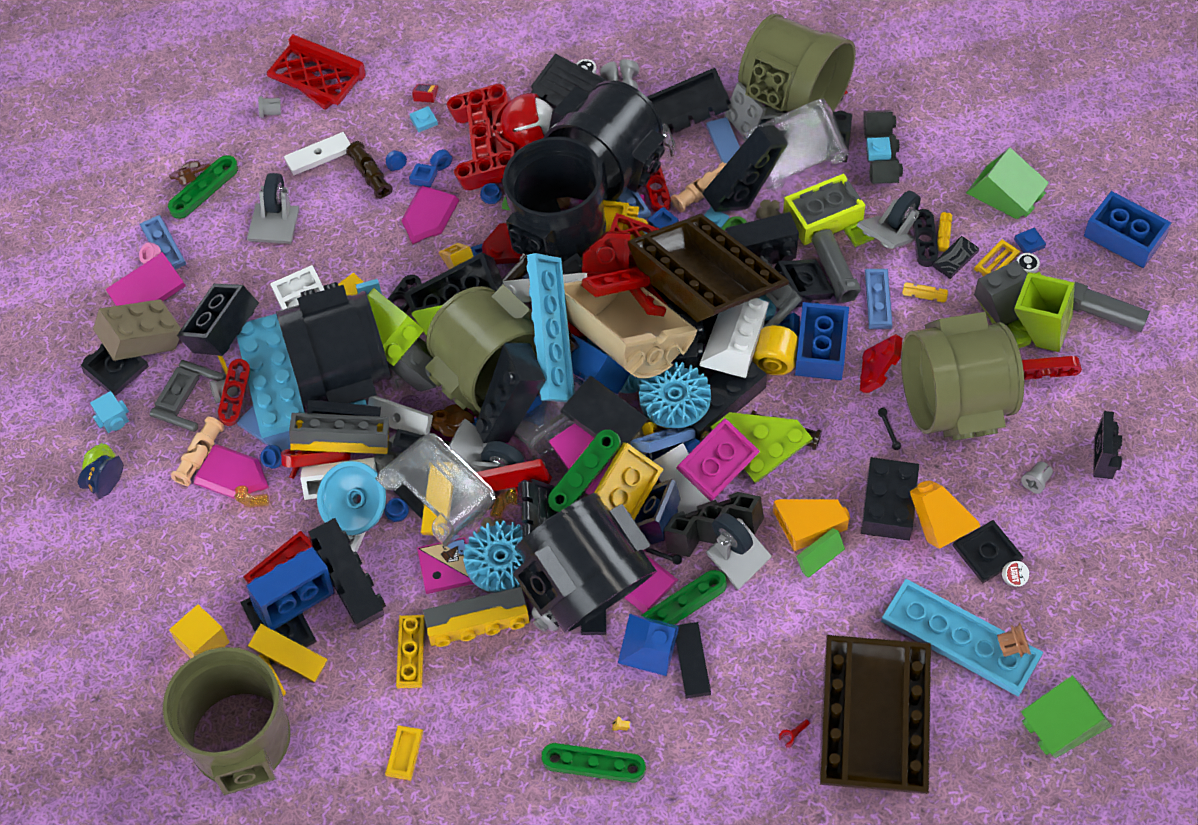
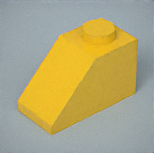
[438,243,474,270]

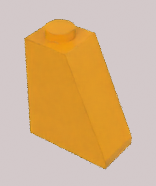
[910,480,980,549]
[773,499,850,551]

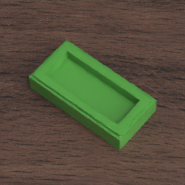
[796,528,845,578]

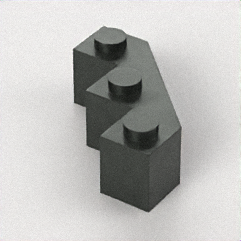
[863,110,903,184]
[663,492,764,557]

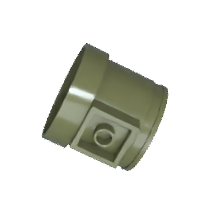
[738,13,856,128]
[425,284,540,413]
[901,312,1024,441]
[163,647,291,796]

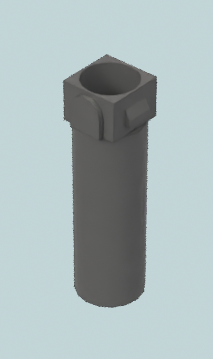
[811,229,861,303]
[1073,281,1150,333]

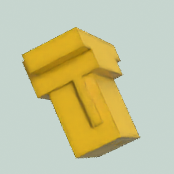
[612,717,630,731]

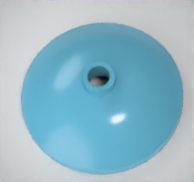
[317,461,386,535]

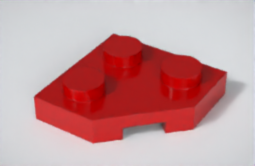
[482,223,523,264]
[582,231,631,277]
[859,334,903,393]

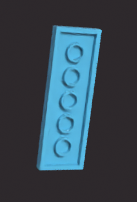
[527,253,575,402]
[237,314,305,438]
[881,579,1043,697]

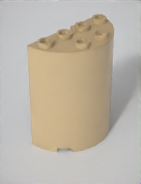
[564,281,697,378]

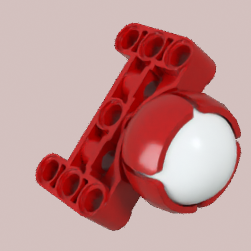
[447,84,553,190]

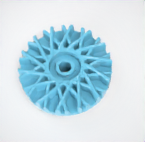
[639,362,711,428]
[463,520,523,593]

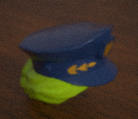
[77,443,124,500]

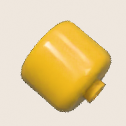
[752,325,799,376]

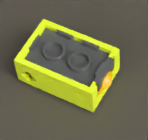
[783,173,866,246]

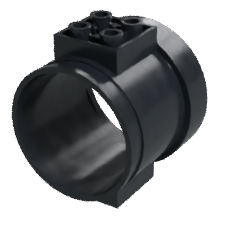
[544,80,666,201]
[503,137,608,263]
[276,282,391,409]
[512,493,657,633]

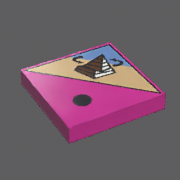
[417,537,474,594]

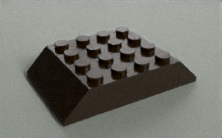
[628,213,789,322]
[819,635,931,794]

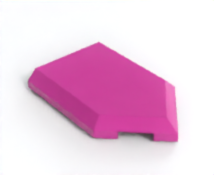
[401,186,459,244]
[194,444,269,500]
[624,555,678,614]

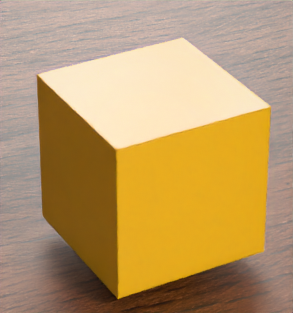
[169,604,230,658]

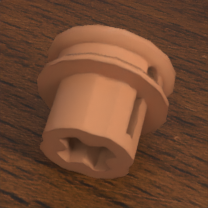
[997,622,1031,657]

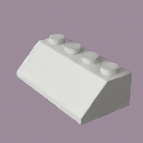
[700,298,769,378]

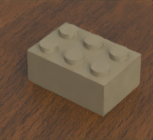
[93,299,181,360]

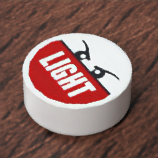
[1002,561,1029,586]

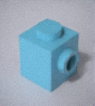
[90,391,129,433]

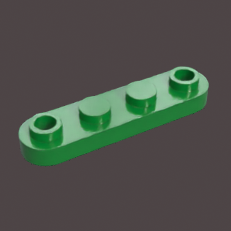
[168,155,238,219]
[548,430,621,512]
[642,570,727,625]
[541,743,646,783]

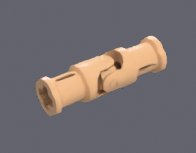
[671,162,727,213]
[170,416,225,486]

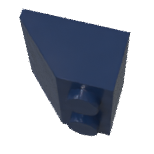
[634,479,681,545]

